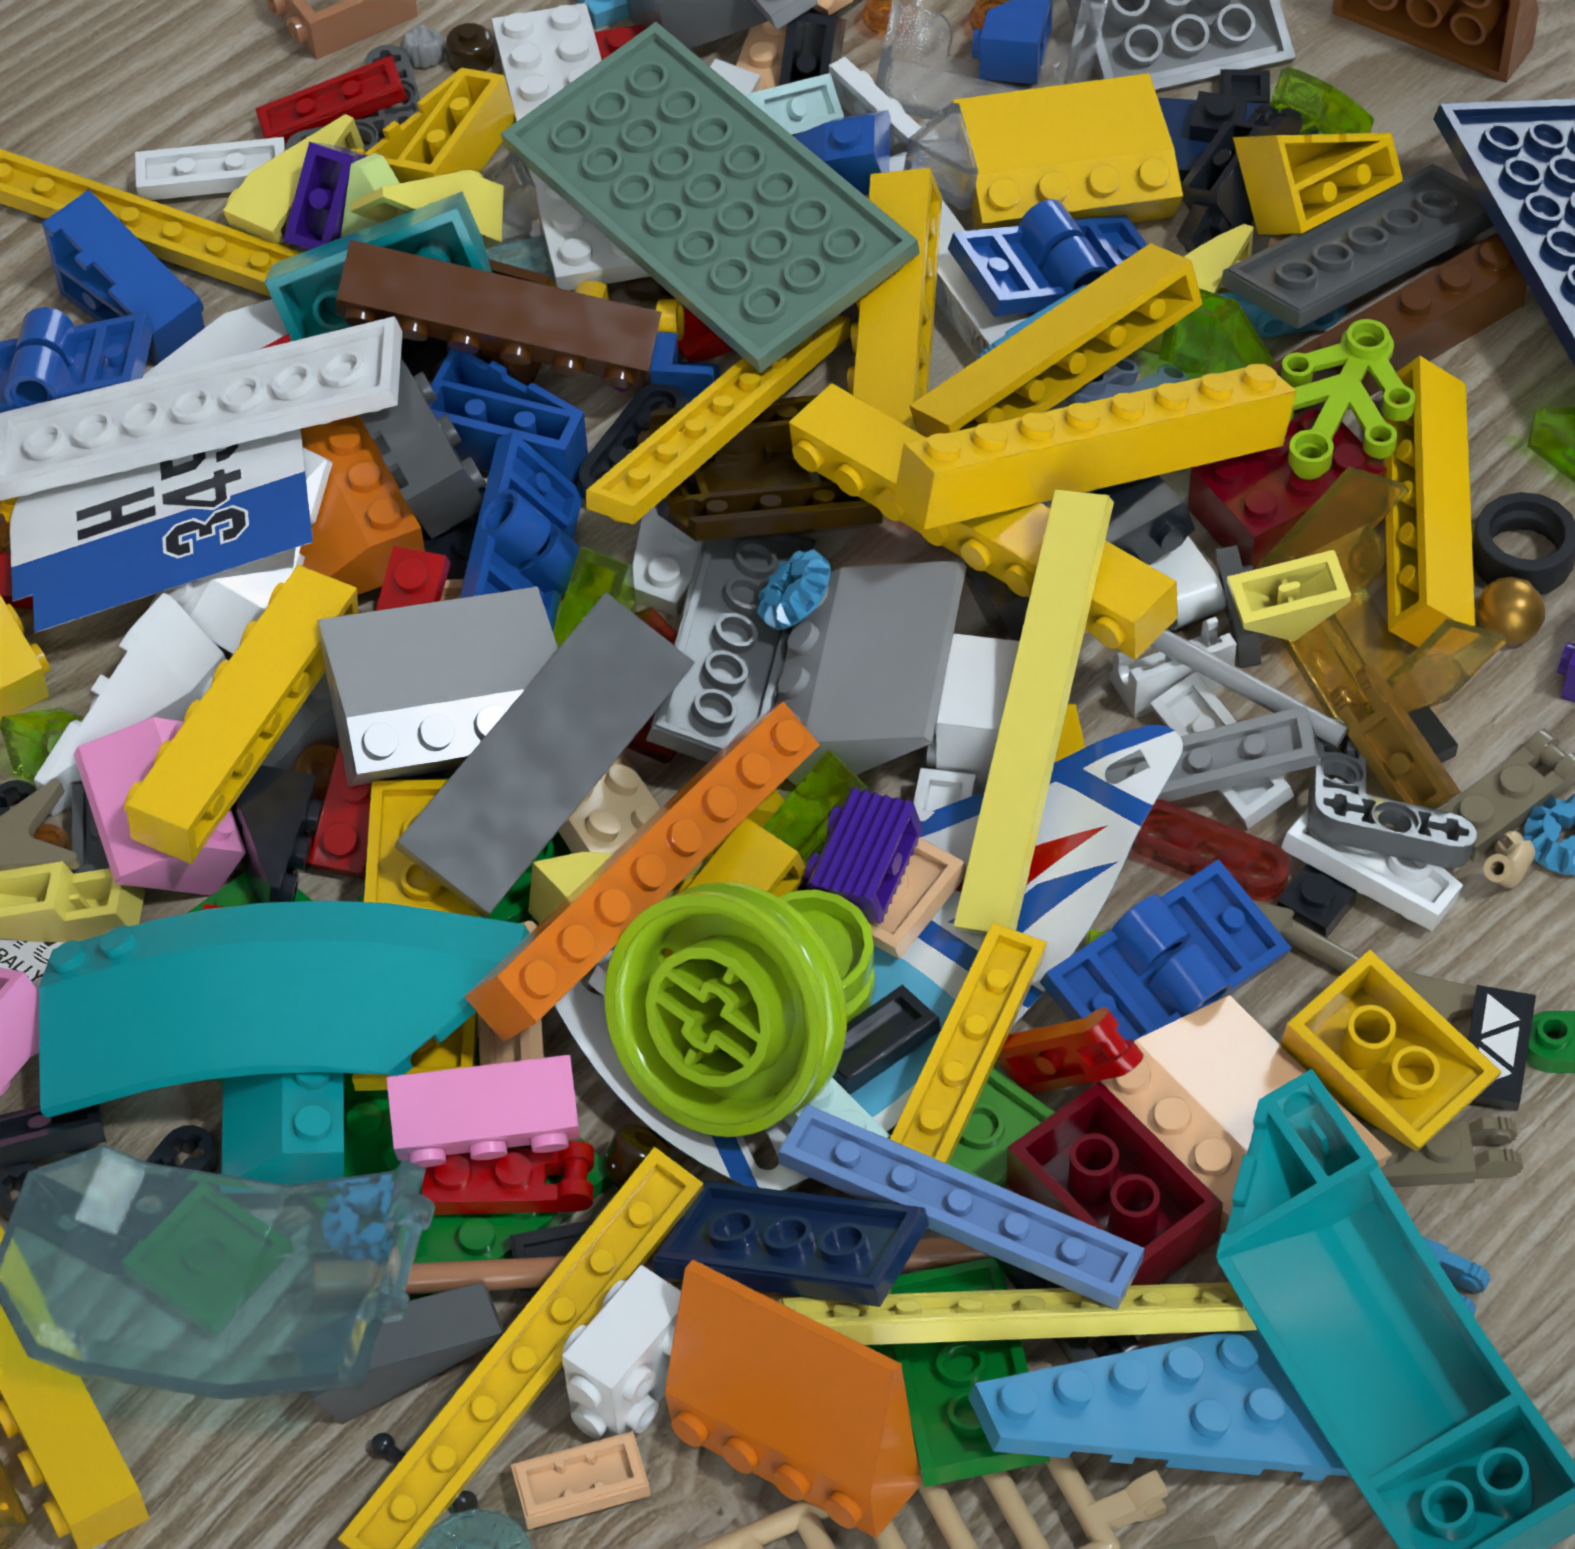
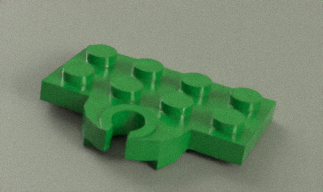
[865,1257,1050,1487]

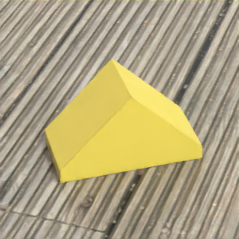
[1227,550,1351,642]

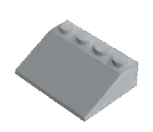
[1066,0,1296,92]
[775,560,967,795]
[317,587,558,787]

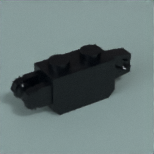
[1176,104,1304,253]

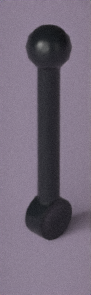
[370,1432,479,1519]

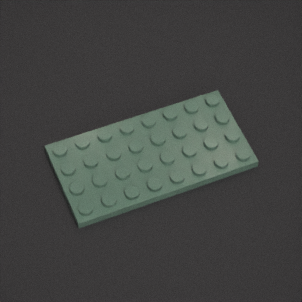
[500,22,920,373]

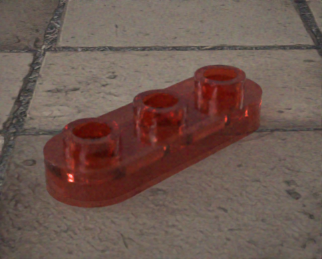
[1131,799,1290,901]

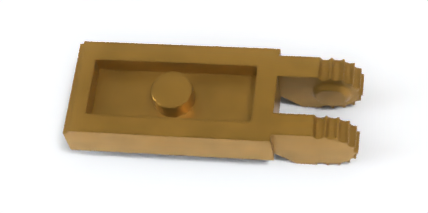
[1329,664,1461,810]

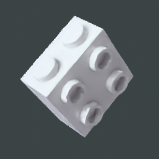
[562,1265,681,1439]

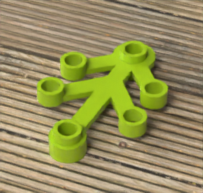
[1281,319,1416,480]

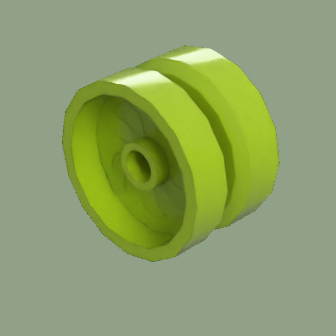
[778,889,875,1022]

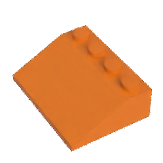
[299,415,425,595]
[665,1260,921,1539]

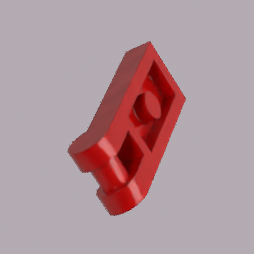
[997,1007,1144,1094]
[422,1141,595,1215]

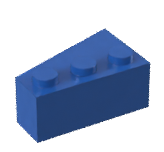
[42,190,205,365]
[430,348,588,484]

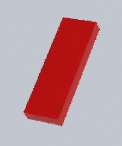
[255,55,408,147]

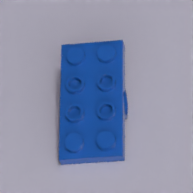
[947,200,1147,316]
[0,307,154,413]
[460,432,590,631]
[1040,859,1292,1050]

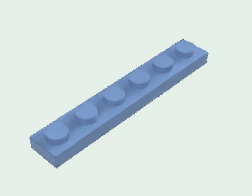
[779,1104,1145,1310]

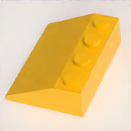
[952,73,1183,230]

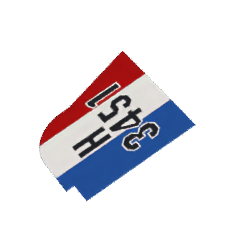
[10,333,313,633]

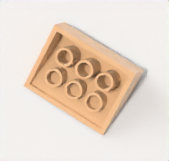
[1092,995,1392,1235]

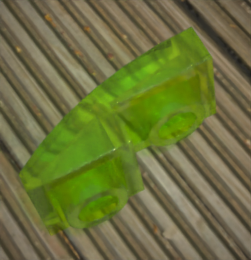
[1270,66,1375,135]

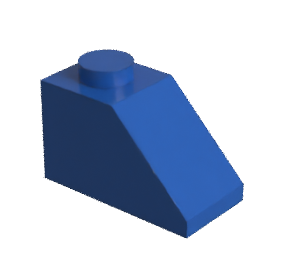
[972,0,1053,84]

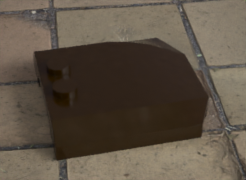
[637,395,883,541]

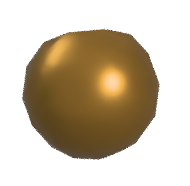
[1476,577,1545,645]

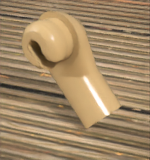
[1483,831,1536,888]

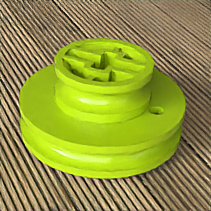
[604,882,847,1137]

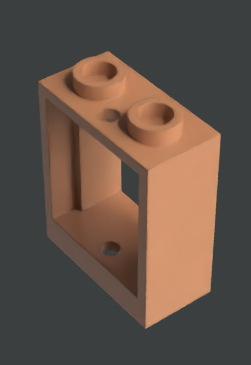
[266,0,418,60]

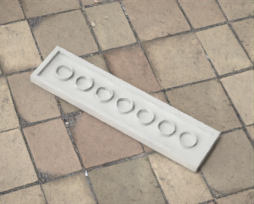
[491,3,650,290]
[0,316,402,501]

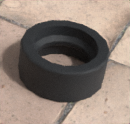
[1472,492,1575,594]

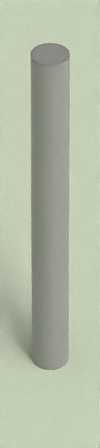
[1150,630,1348,747]

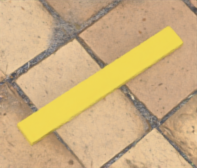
[954,490,1114,935]
[778,1282,1257,1345]

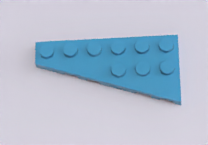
[968,1330,1350,1481]

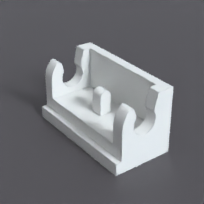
[1109,617,1237,718]

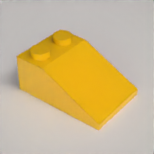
[1280,950,1502,1152]

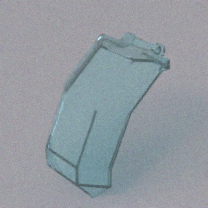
[0,1145,435,1400]

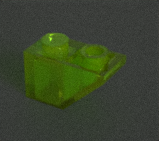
[1159,288,1275,374]

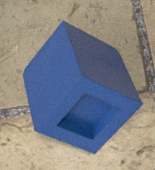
[650,332,720,404]

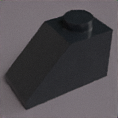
[779,12,846,86]

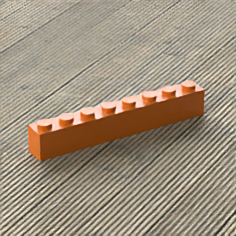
[464,701,820,1042]

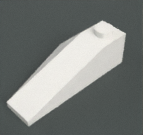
[149,448,333,655]
[34,593,226,817]

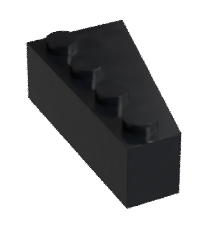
[964,475,1195,641]

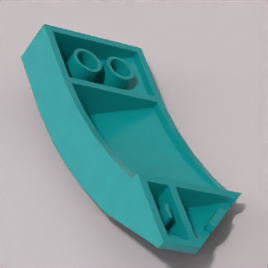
[39,901,530,1118]
[1216,1069,1575,1549]

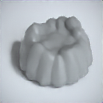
[400,24,446,68]

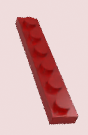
[308,546,450,879]

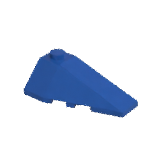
[794,110,891,195]

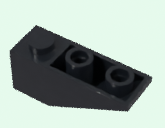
[236,765,324,903]

